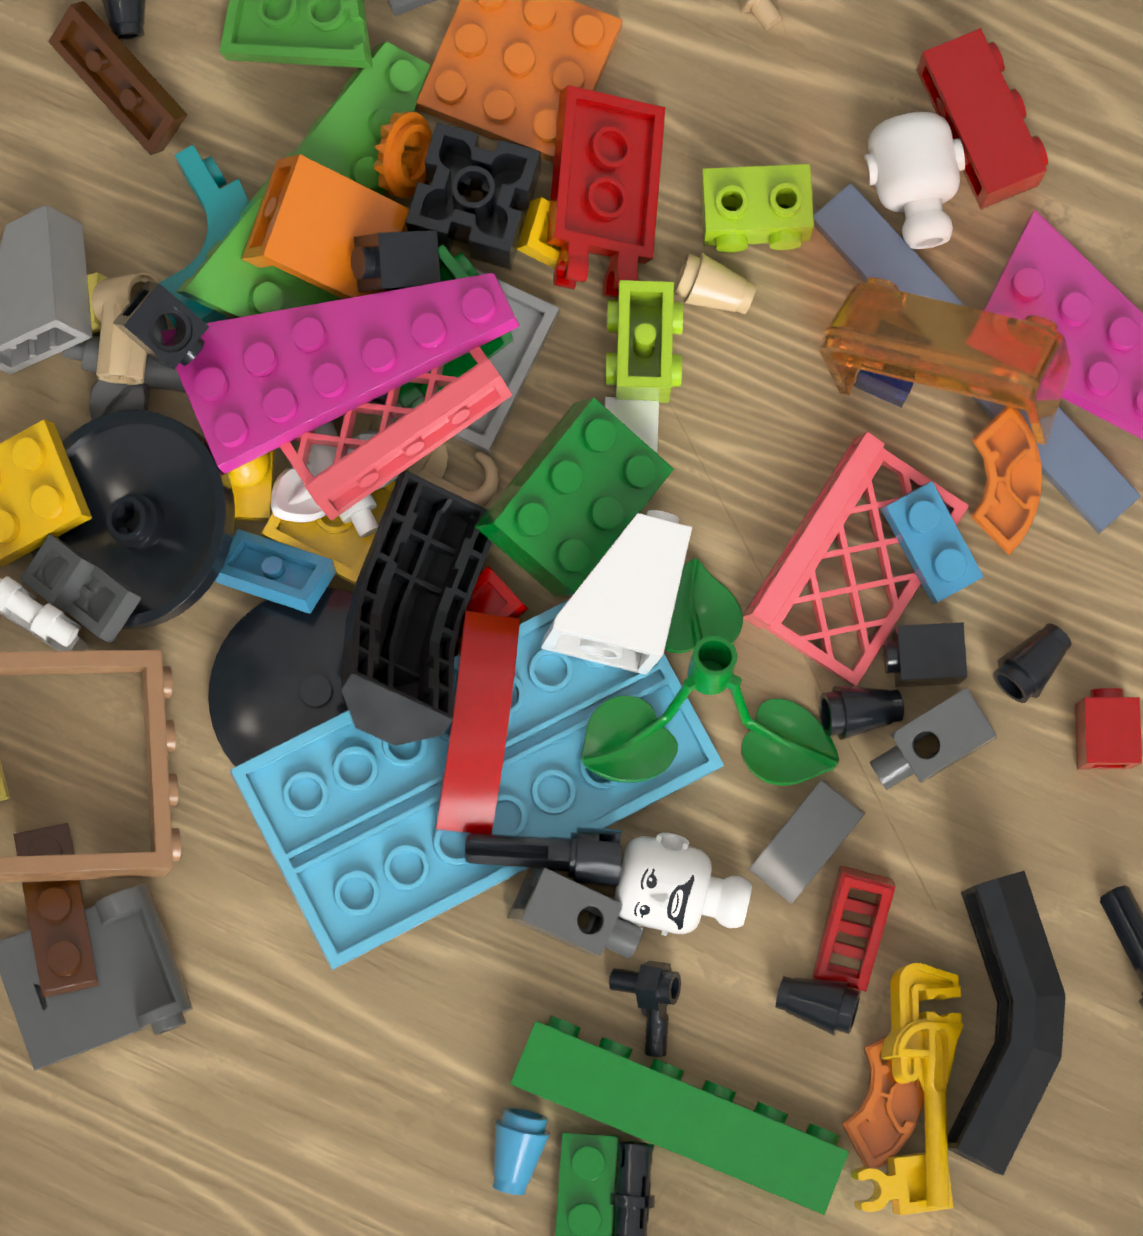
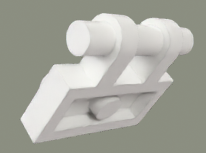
[0,576,89,651]

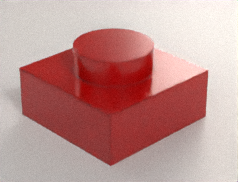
[463,566,528,619]

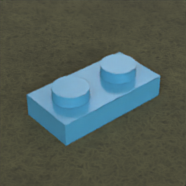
[881,481,984,604]
[216,529,336,614]

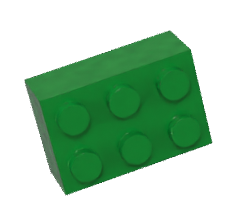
[475,397,674,597]

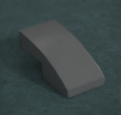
[20,534,142,643]
[749,778,866,904]

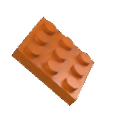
[416,0,623,163]

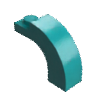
[160,145,249,329]

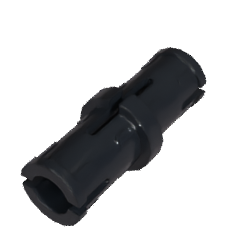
[610,1141,655,1236]

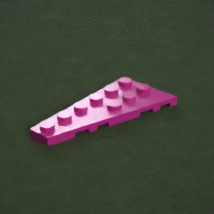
[965,210,1143,440]
[160,273,520,474]

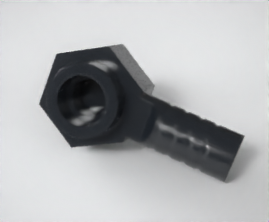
[609,960,681,1057]

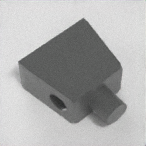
[870,688,997,790]
[507,868,643,959]

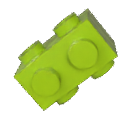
[700,164,814,252]
[605,280,683,403]

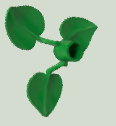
[580,558,839,786]

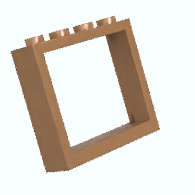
[0,650,181,883]

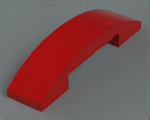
[435,611,520,834]

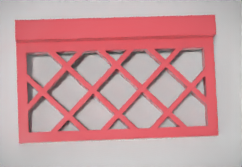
[280,346,512,521]
[743,432,969,687]

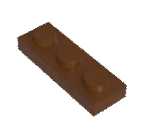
[48,1,188,155]
[13,823,99,998]

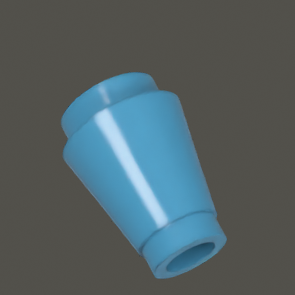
[492,1107,550,1195]

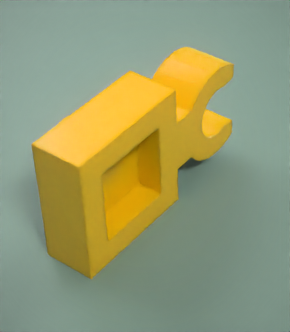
[851,1152,953,1215]

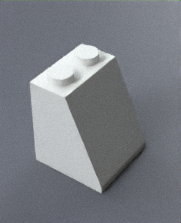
[541,510,692,675]

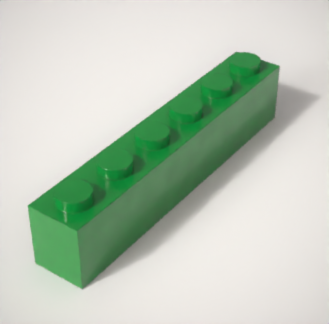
[510,1015,849,1215]

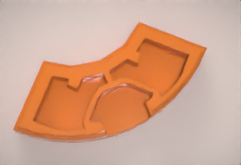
[971,403,1042,556]
[841,1035,924,1169]

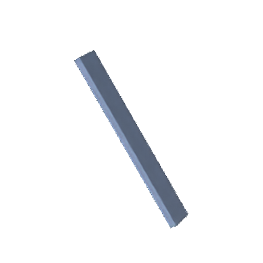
[813,183,1141,534]

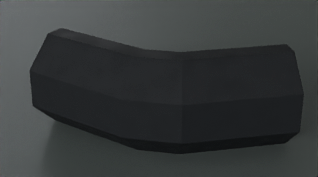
[341,470,492,746]
[948,871,1066,1175]

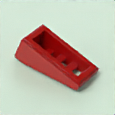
[812,865,896,992]

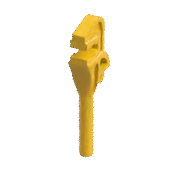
[881,963,963,1208]

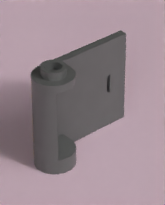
[0,884,193,1071]

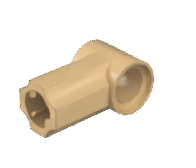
[92,273,160,385]

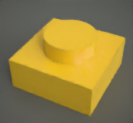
[516,197,561,269]

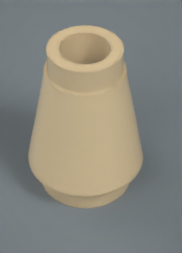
[674,253,756,315]

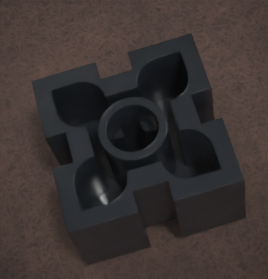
[406,122,541,269]

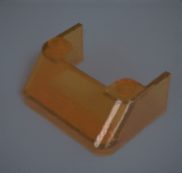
[819,277,1071,445]

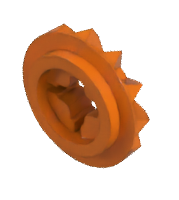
[373,111,432,198]

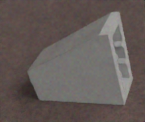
[0,205,92,375]

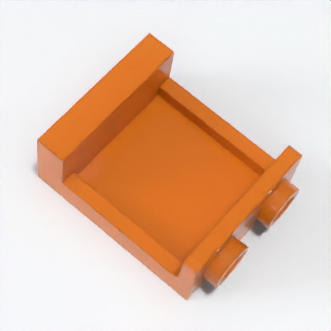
[241,154,410,299]

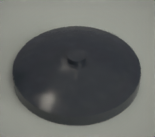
[32,410,235,629]
[208,587,353,767]

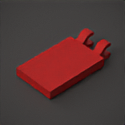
[546,85,666,299]

